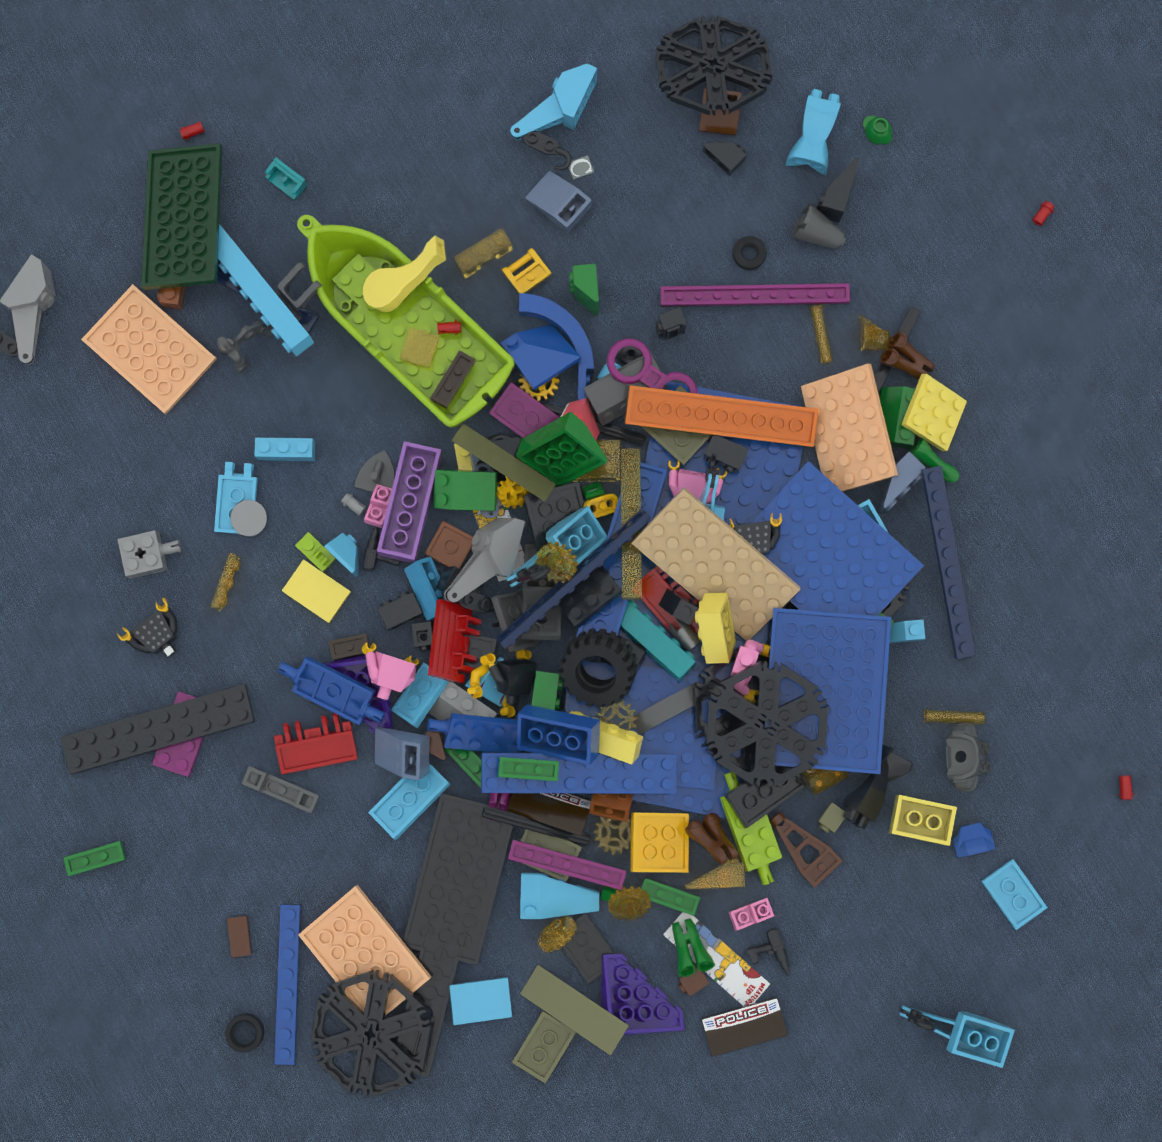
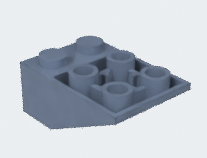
[525,170,592,234]
[878,452,926,514]
[375,727,430,780]

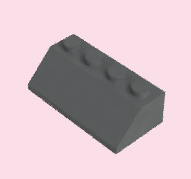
[583,353,668,426]

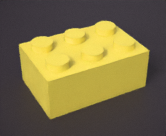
[695,592,736,664]
[889,795,957,846]

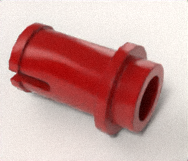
[179,121,205,140]
[1032,201,1055,226]
[437,320,462,335]
[1118,776,1134,800]

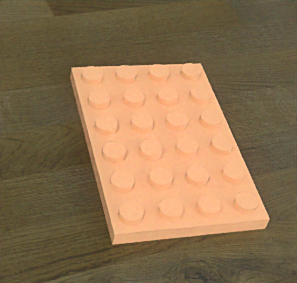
[81,284,217,415]
[801,364,898,492]
[298,885,432,1016]

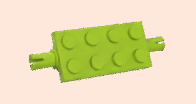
[719,771,782,885]

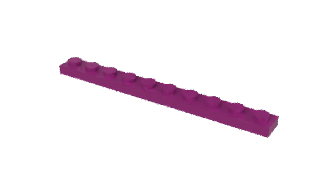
[660,283,850,307]

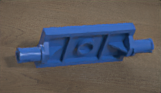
[277,656,386,725]
[427,713,521,753]

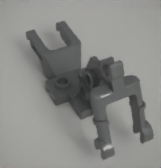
[217,262,322,374]

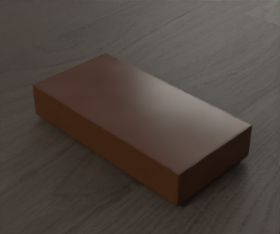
[227,915,252,958]

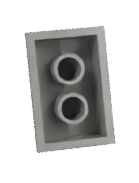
[429,681,498,721]

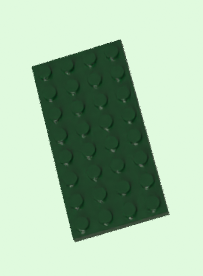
[141,143,222,290]

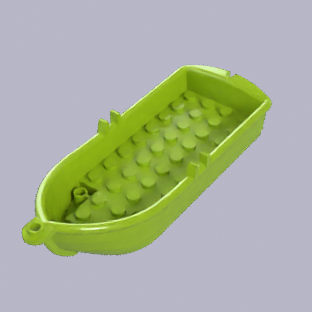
[297,215,515,428]

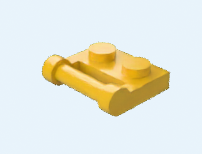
[501,248,551,294]

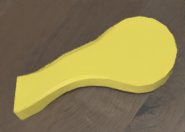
[362,236,446,312]

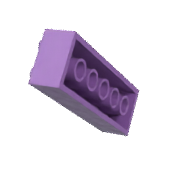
[377,441,442,563]

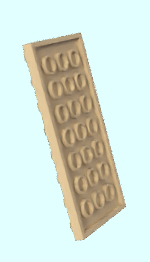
[631,487,800,641]

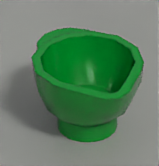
[863,116,892,144]

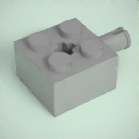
[118,530,182,579]

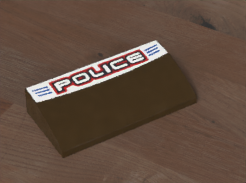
[507,793,591,836]
[701,997,787,1057]

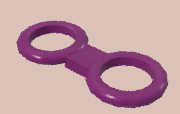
[607,338,698,394]

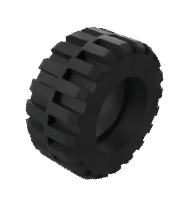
[560,628,638,707]

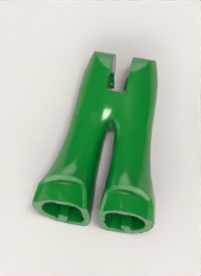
[909,438,959,483]
[672,918,715,977]

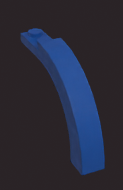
[519,293,594,400]

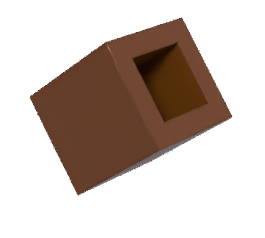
[678,966,709,996]

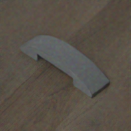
[631,681,708,735]
[241,766,320,814]

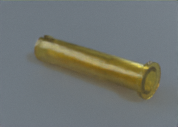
[809,305,833,363]
[924,708,985,724]

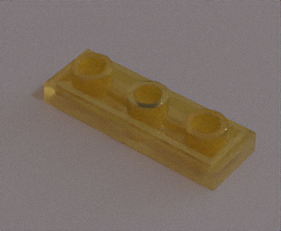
[210,552,241,611]

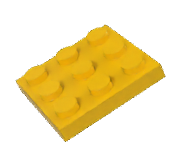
[630,813,689,873]

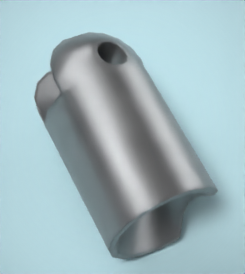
[669,618,701,651]

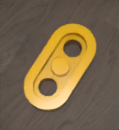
[583,494,619,518]

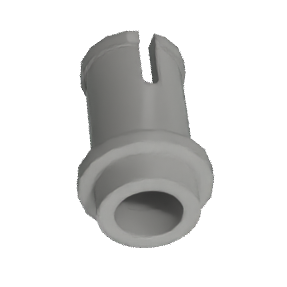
[341,493,366,516]

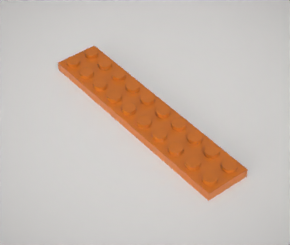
[624,385,819,447]

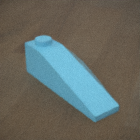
[520,873,599,919]

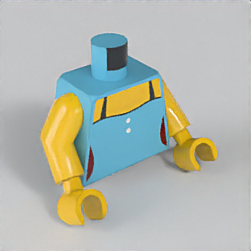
[465,657,515,718]

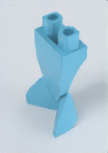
[785,89,841,176]

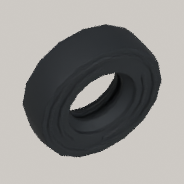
[733,236,767,270]

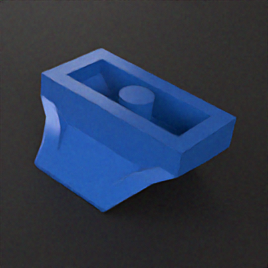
[952,822,995,858]

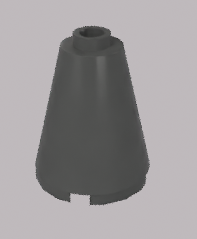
[791,204,846,249]

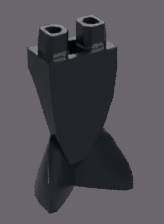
[842,744,913,830]

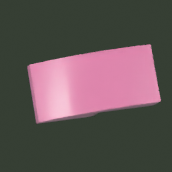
[364,484,392,528]
[728,898,774,931]

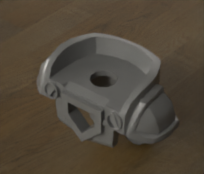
[946,723,991,792]

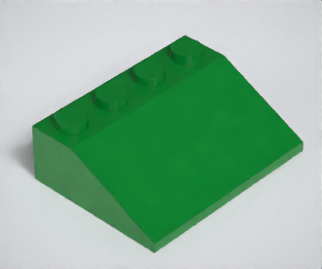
[516,412,608,487]

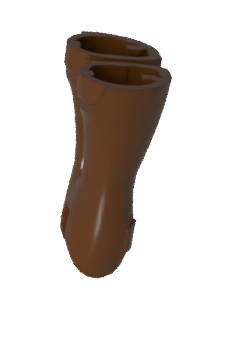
[880,331,935,380]
[685,813,738,865]

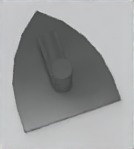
[354,450,395,492]

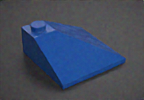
[500,324,581,390]

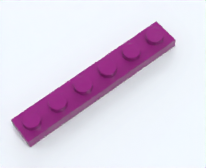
[508,840,626,890]

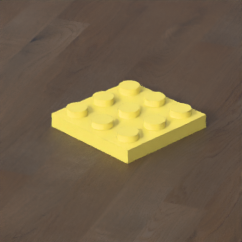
[901,374,967,452]

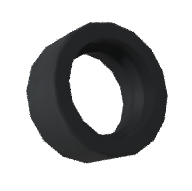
[225,1013,264,1053]

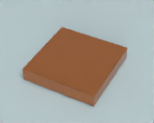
[425,521,473,569]

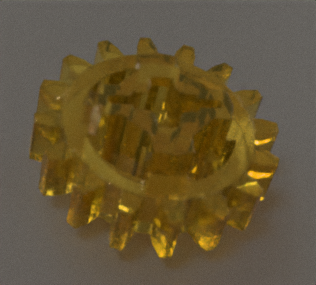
[535,542,578,584]
[596,699,638,731]
[594,817,631,854]
[608,886,651,921]
[537,916,577,953]

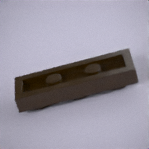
[430,350,476,409]

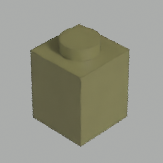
[817,802,845,833]

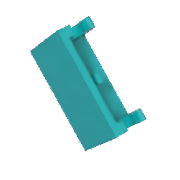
[265,157,307,201]

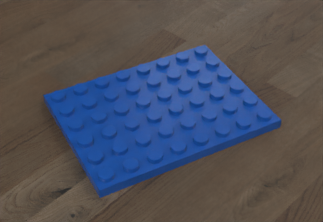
[752,461,924,616]
[764,608,891,774]
[565,661,723,790]

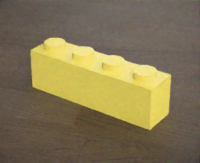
[570,711,643,764]

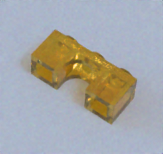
[454,228,513,278]

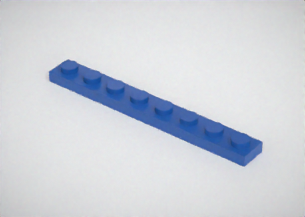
[274,905,301,1065]

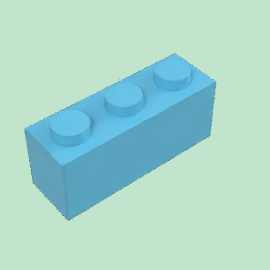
[255,438,316,461]

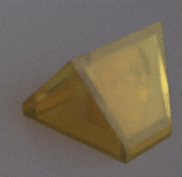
[859,314,890,350]

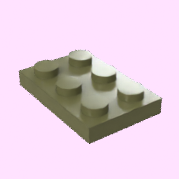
[520,829,582,883]
[512,1011,576,1083]

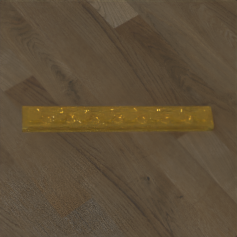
[621,449,642,600]

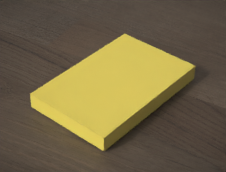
[282,559,351,624]

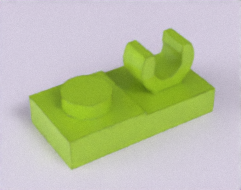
[295,532,336,572]

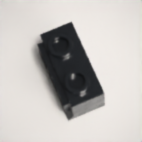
[655,307,687,340]

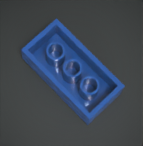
[517,705,600,765]

